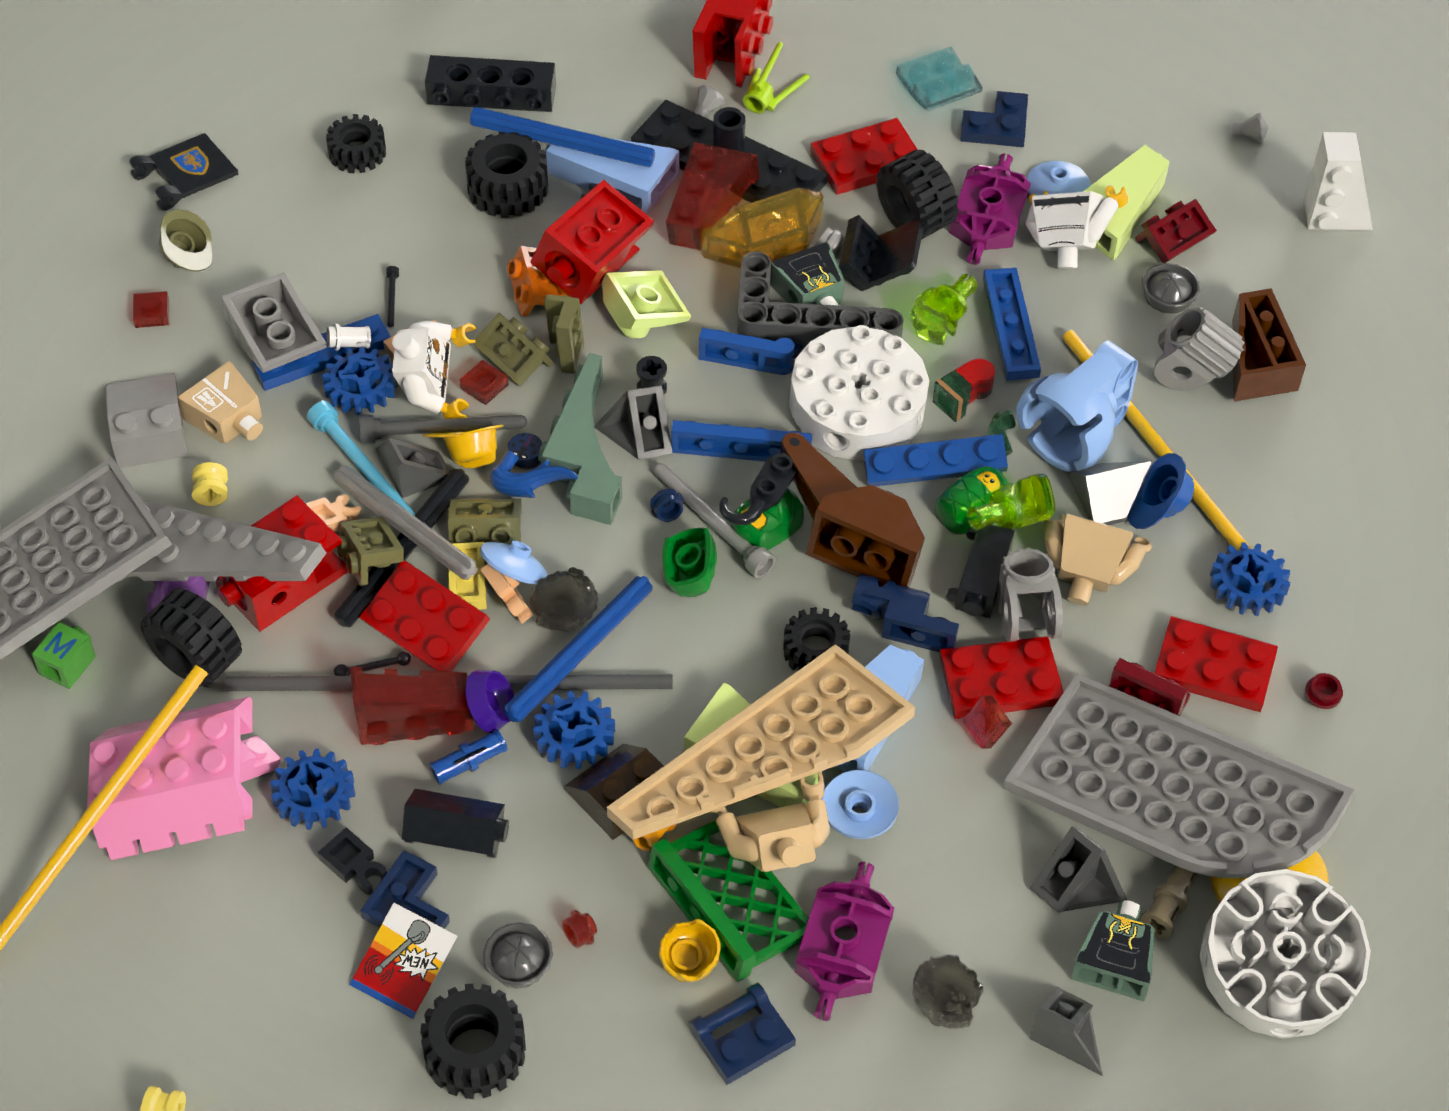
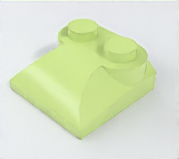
[602,270,691,338]

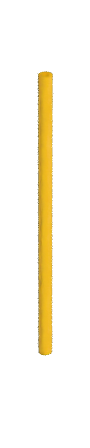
[1062,330,1250,550]
[0,665,208,951]

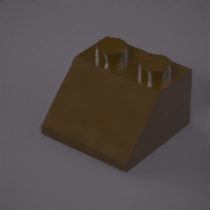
[564,744,664,840]

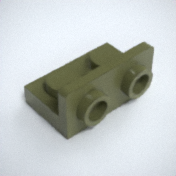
[544,294,584,374]
[473,313,554,387]
[448,498,522,545]
[337,517,404,586]

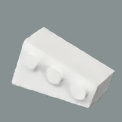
[1304,132,1373,230]

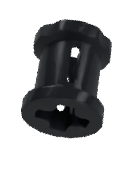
[636,356,667,396]

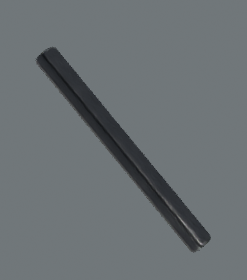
[334,468,469,628]

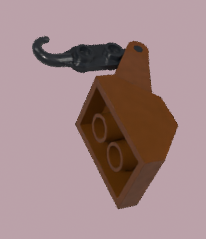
[719,433,925,587]

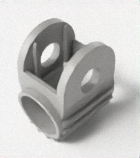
[1154,306,1245,391]
[996,547,1063,642]

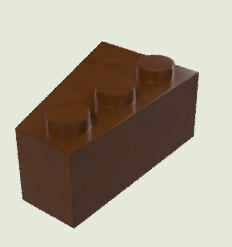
[1232,288,1306,402]

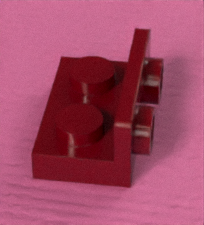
[1135,199,1217,264]
[1109,658,1191,716]

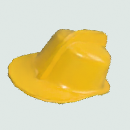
[423,425,503,468]

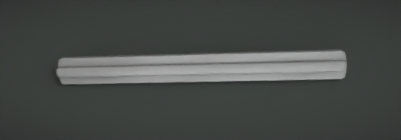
[333,465,478,580]

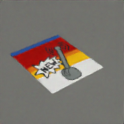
[349,903,458,1019]

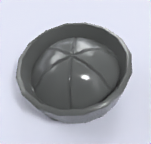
[1142,263,1200,314]
[483,922,553,989]

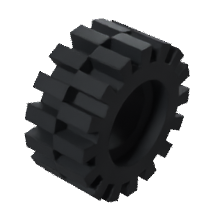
[326,114,386,174]
[783,607,850,670]

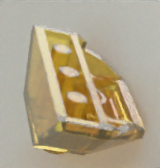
[701,188,824,268]

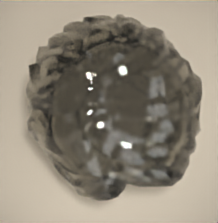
[529,567,599,632]
[912,954,984,1029]

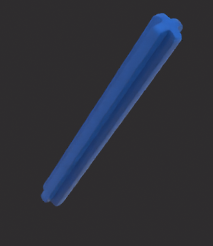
[470,107,655,167]
[504,576,653,722]

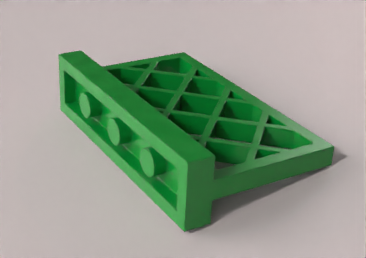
[647,820,809,982]

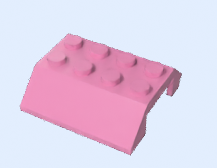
[87,696,252,860]

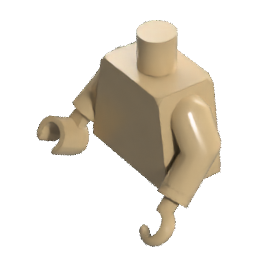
[1042,512,1152,606]
[711,772,830,872]

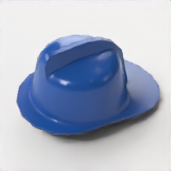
[1127,453,1194,529]

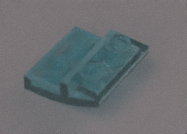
[896,46,983,111]

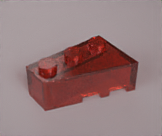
[666,142,760,251]
[350,666,474,745]

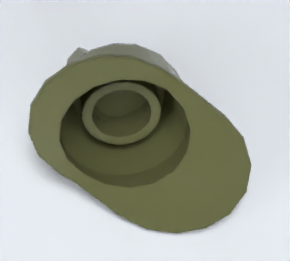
[158,209,212,272]

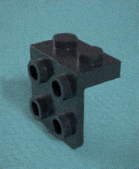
[839,215,924,291]

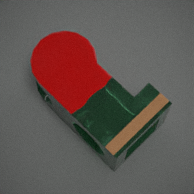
[932,359,995,422]

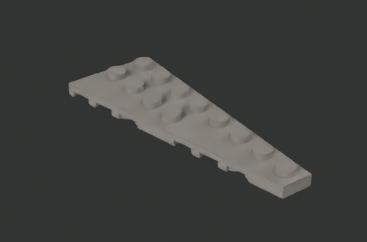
[119,499,326,581]

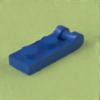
[699,328,795,375]

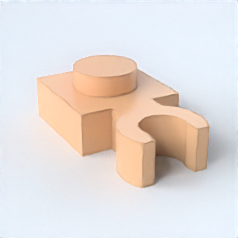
[306,495,361,532]
[480,564,534,624]

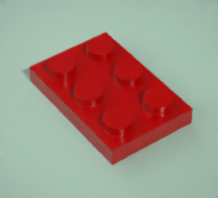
[810,118,918,195]
[359,560,490,675]
[1154,616,1278,713]
[939,636,1064,719]

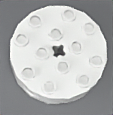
[789,325,929,461]
[1200,869,1371,1039]

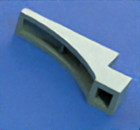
[538,353,622,525]

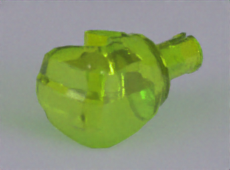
[910,273,978,346]
[967,474,1056,530]

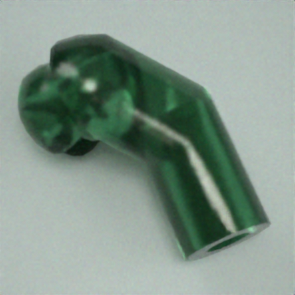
[987,410,1016,456]

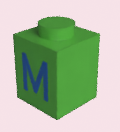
[32,622,96,689]

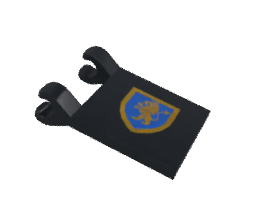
[129,133,238,211]

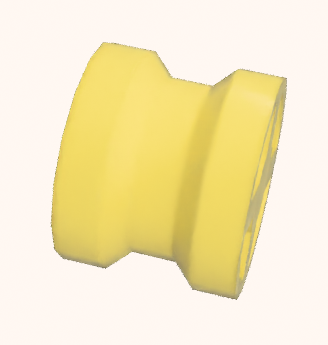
[192,462,228,506]
[140,1086,186,1111]

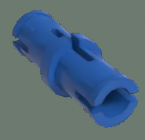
[429,729,508,785]

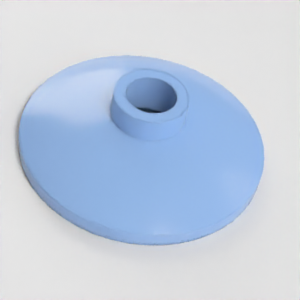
[1027,161,1090,196]
[480,541,548,584]
[822,770,899,839]

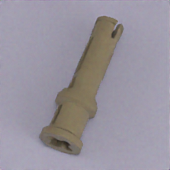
[1139,865,1198,939]

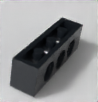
[425,55,556,112]

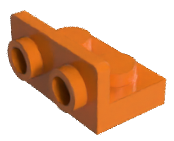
[507,246,569,317]

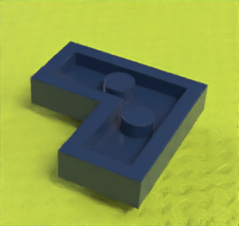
[961,91,1028,148]
[360,850,450,929]

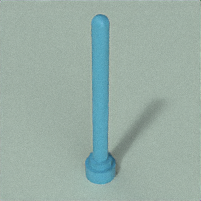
[307,401,415,516]

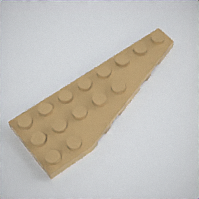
[607,644,915,840]

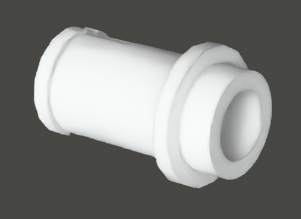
[326,323,371,351]

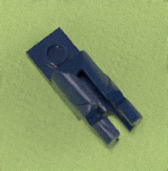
[851,573,959,652]

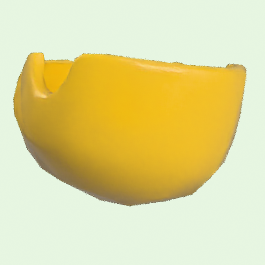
[659,919,721,982]

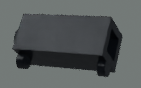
[946,521,1015,618]
[402,788,509,858]

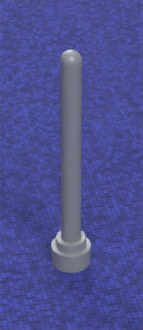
[653,463,776,579]

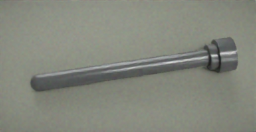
[359,415,527,444]

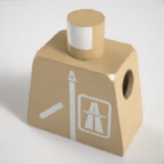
[178,361,263,443]

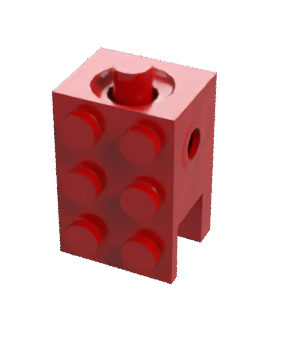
[692,0,773,87]
[530,179,654,304]
[215,495,347,632]

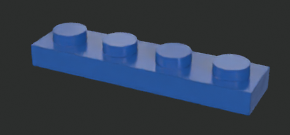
[983,267,1041,381]
[251,314,391,391]
[671,420,812,462]
[863,434,1008,486]

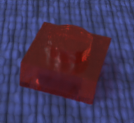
[133,291,169,328]
[459,359,509,405]
[962,695,1012,749]

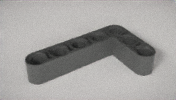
[737,251,904,349]

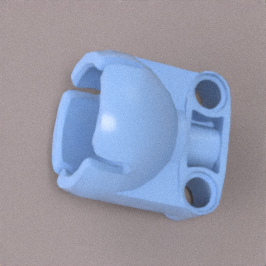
[1016,340,1138,472]

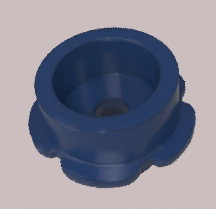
[649,488,683,522]

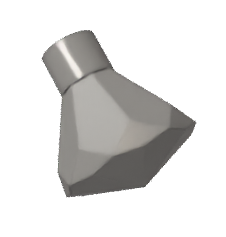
[693,85,725,117]
[1233,113,1268,143]

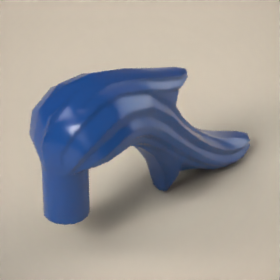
[490,450,578,498]

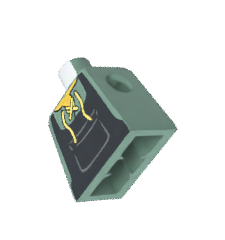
[770,242,844,306]
[1071,900,1155,1002]

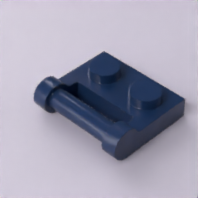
[688,982,796,1085]

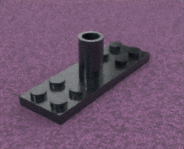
[631,99,827,223]

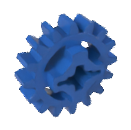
[322,347,398,415]
[1210,542,1291,616]
[533,691,616,769]
[270,748,356,830]

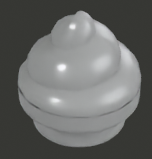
[814,227,844,259]

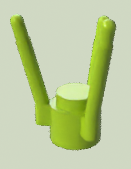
[742,42,810,114]

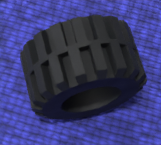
[465,132,548,218]
[876,149,958,240]
[140,588,242,687]
[420,984,526,1099]

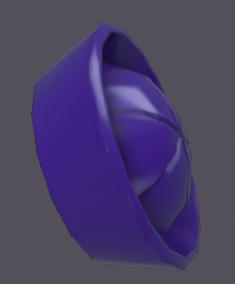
[465,670,514,733]

